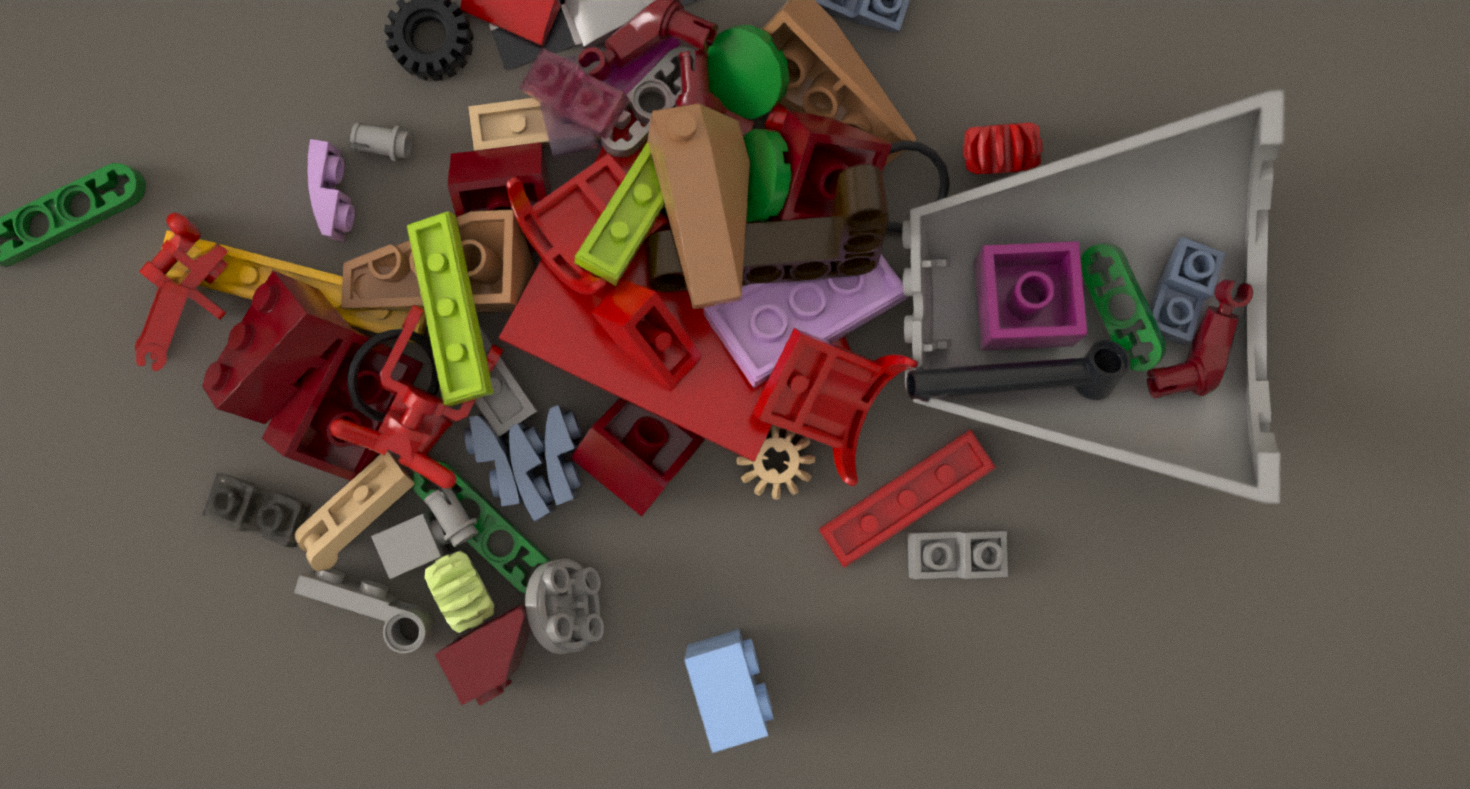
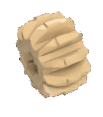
[736,424,815,500]

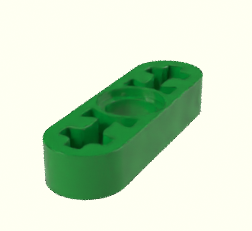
[1080,242,1166,372]

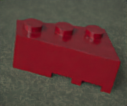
[202,270,355,424]

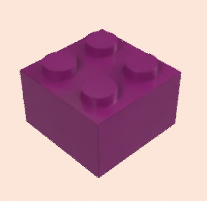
[974,241,1087,351]

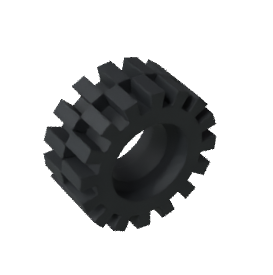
[384,0,474,81]

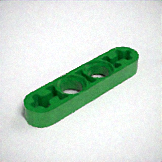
[0,163,146,267]
[412,460,552,595]

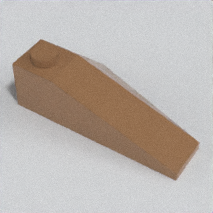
[761,0,917,166]
[648,104,750,309]
[341,210,535,313]

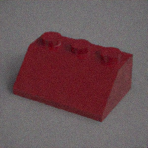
[262,326,424,481]

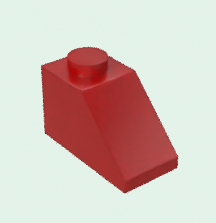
[591,279,702,389]

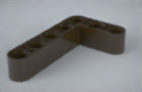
[645,165,889,292]

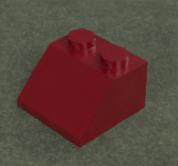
[778,110,892,220]
[447,142,552,252]
[571,398,705,517]
[434,602,531,706]

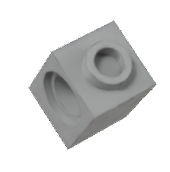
[371,512,451,579]

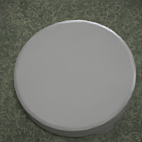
[525,559,604,654]

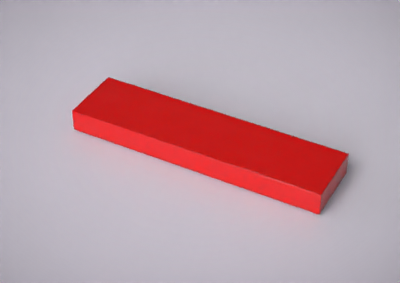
[818,430,996,568]

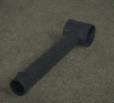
[906,340,1130,403]

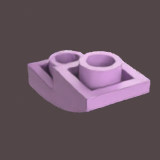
[307,139,355,242]

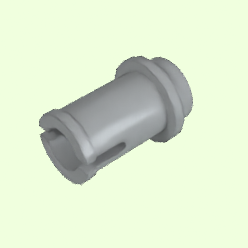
[350,122,413,162]
[424,488,479,547]

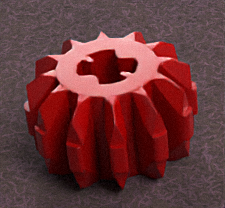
[962,122,1043,174]

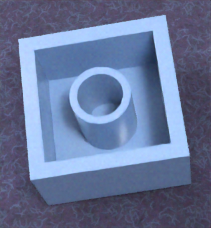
[684,629,774,753]

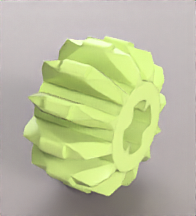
[425,551,494,633]

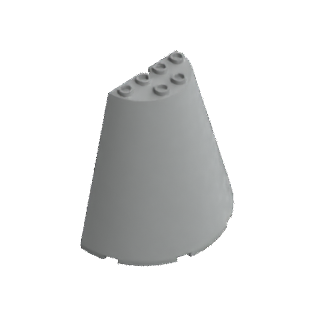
[902,90,1284,503]

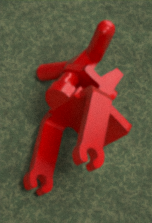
[135,212,228,371]
[330,304,503,489]

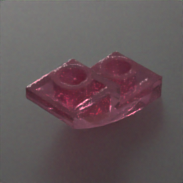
[519,48,630,140]

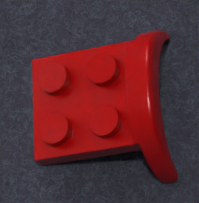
[507,153,667,295]
[752,328,918,486]

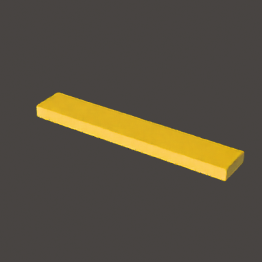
[163,230,427,343]

